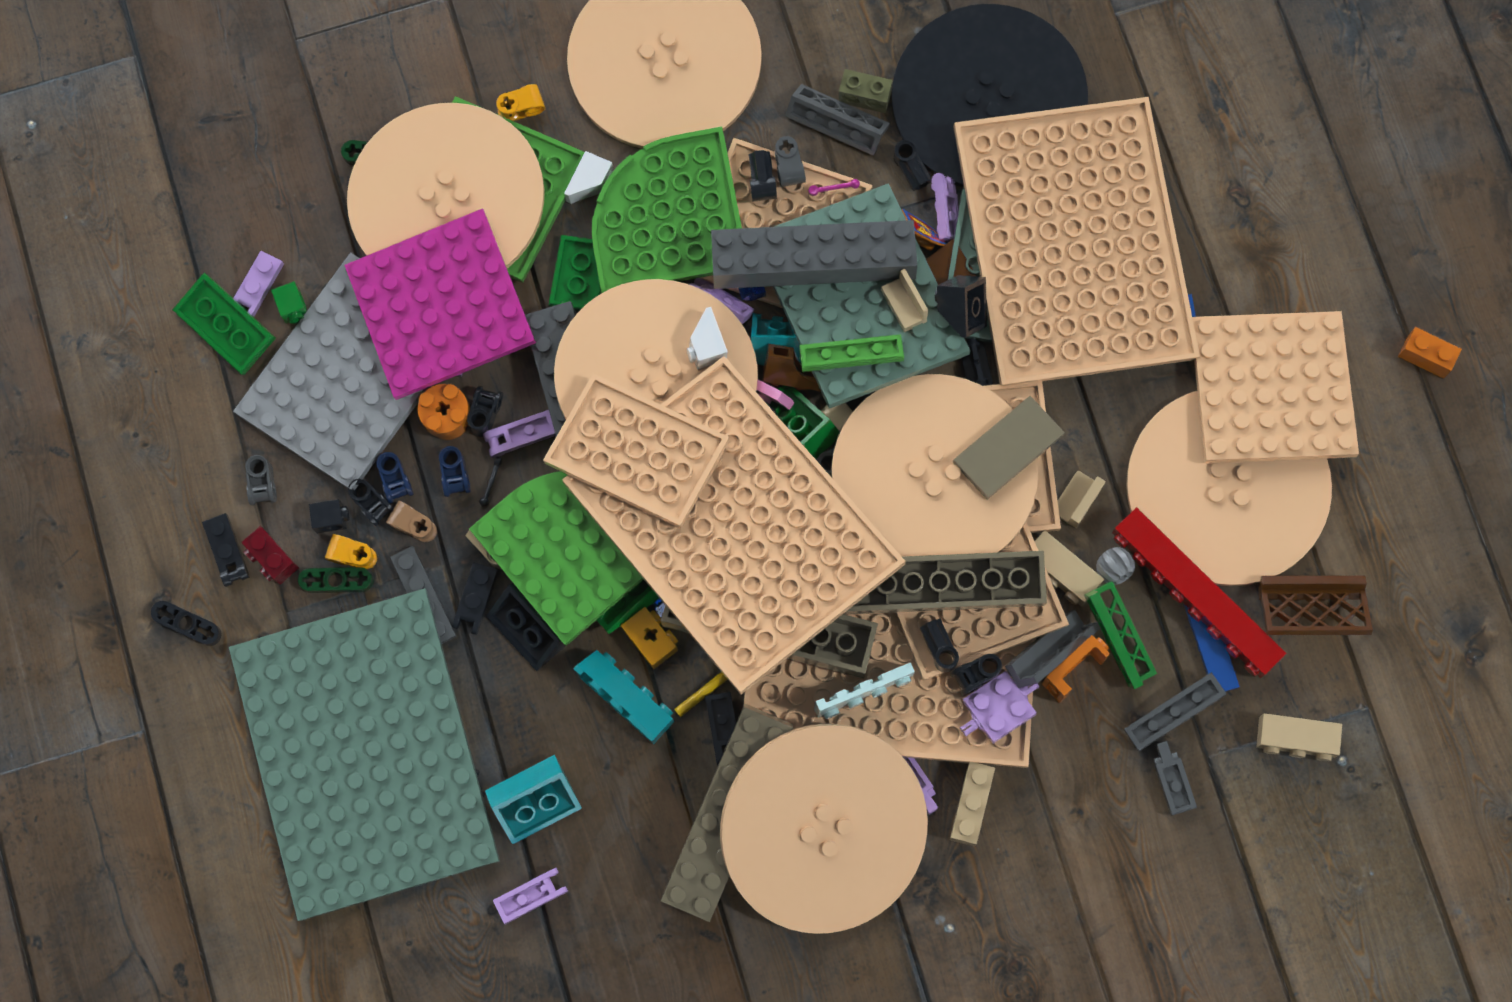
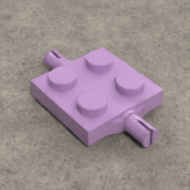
[960,671,1039,744]

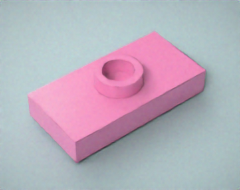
[756,380,794,410]

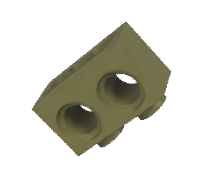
[839,69,893,113]

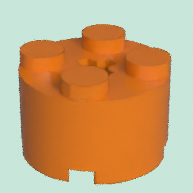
[418,384,471,440]

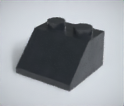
[935,275,987,338]

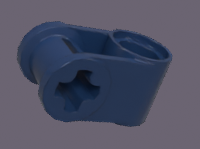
[439,446,471,497]
[377,452,414,503]

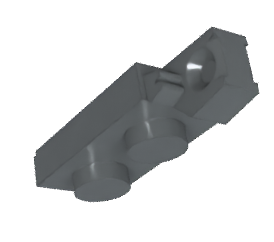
[1154,741,1197,816]

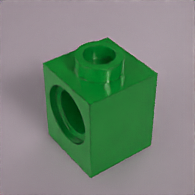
[271,281,307,324]

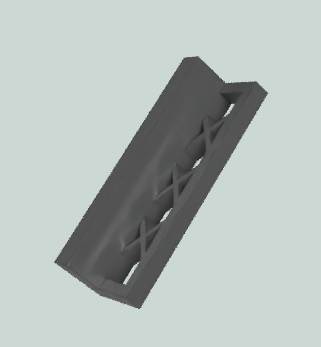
[785,84,890,156]
[1005,610,1101,688]

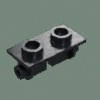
[961,338,993,386]

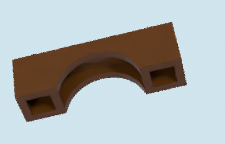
[763,344,863,398]

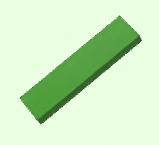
[799,334,904,372]

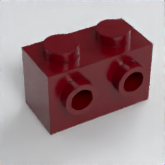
[241,525,299,585]

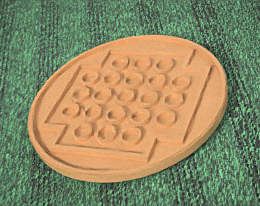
[567,0,762,149]
[347,103,545,268]
[554,279,758,420]
[832,374,1038,557]
[1126,391,1332,586]
[720,724,928,934]

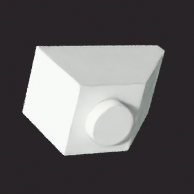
[564,151,614,204]
[687,307,728,370]

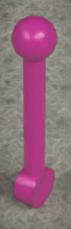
[808,179,860,196]

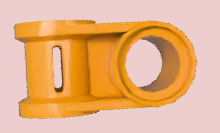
[496,84,545,121]
[325,534,377,569]

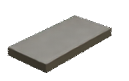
[953,396,1065,500]

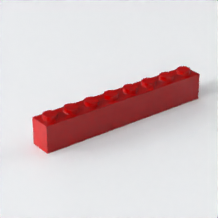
[1112,507,1287,679]

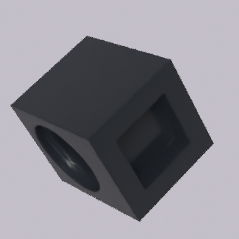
[309,499,350,534]

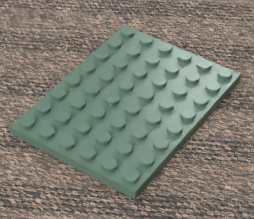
[773,183,970,409]

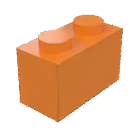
[1398,327,1462,379]

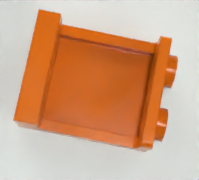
[1042,635,1110,703]

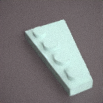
[814,662,915,719]

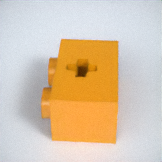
[621,607,678,669]

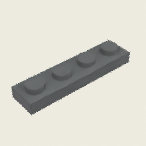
[390,546,457,644]
[1124,672,1226,751]

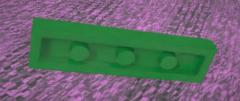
[1084,581,1157,689]

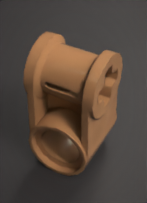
[386,501,437,542]

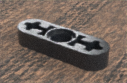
[151,601,222,646]

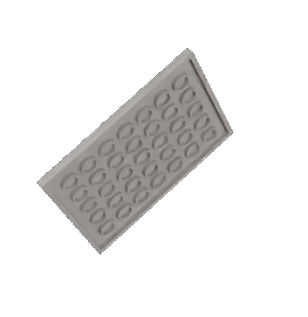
[233,252,429,490]

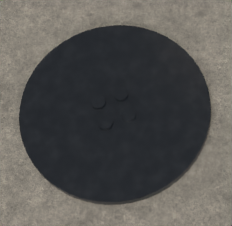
[892,4,1088,187]

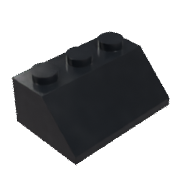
[486,583,566,671]

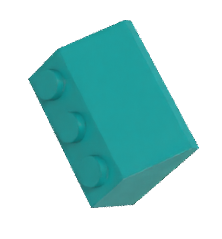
[485,755,582,844]

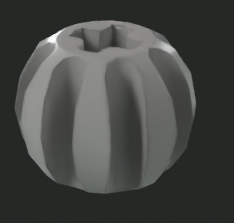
[1096,547,1135,585]

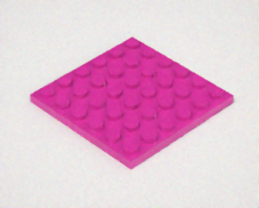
[344,208,536,400]

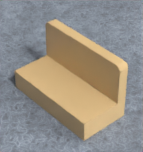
[881,269,928,332]
[1058,471,1106,528]

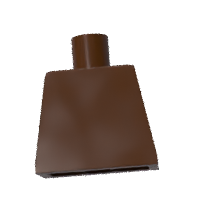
[926,239,976,285]

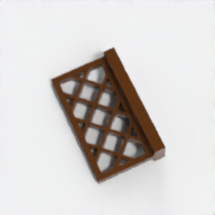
[1258,576,1373,635]

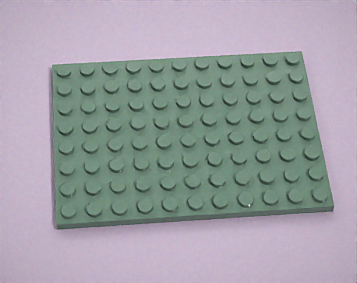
[229,588,500,921]

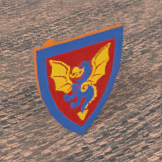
[901,209,948,251]

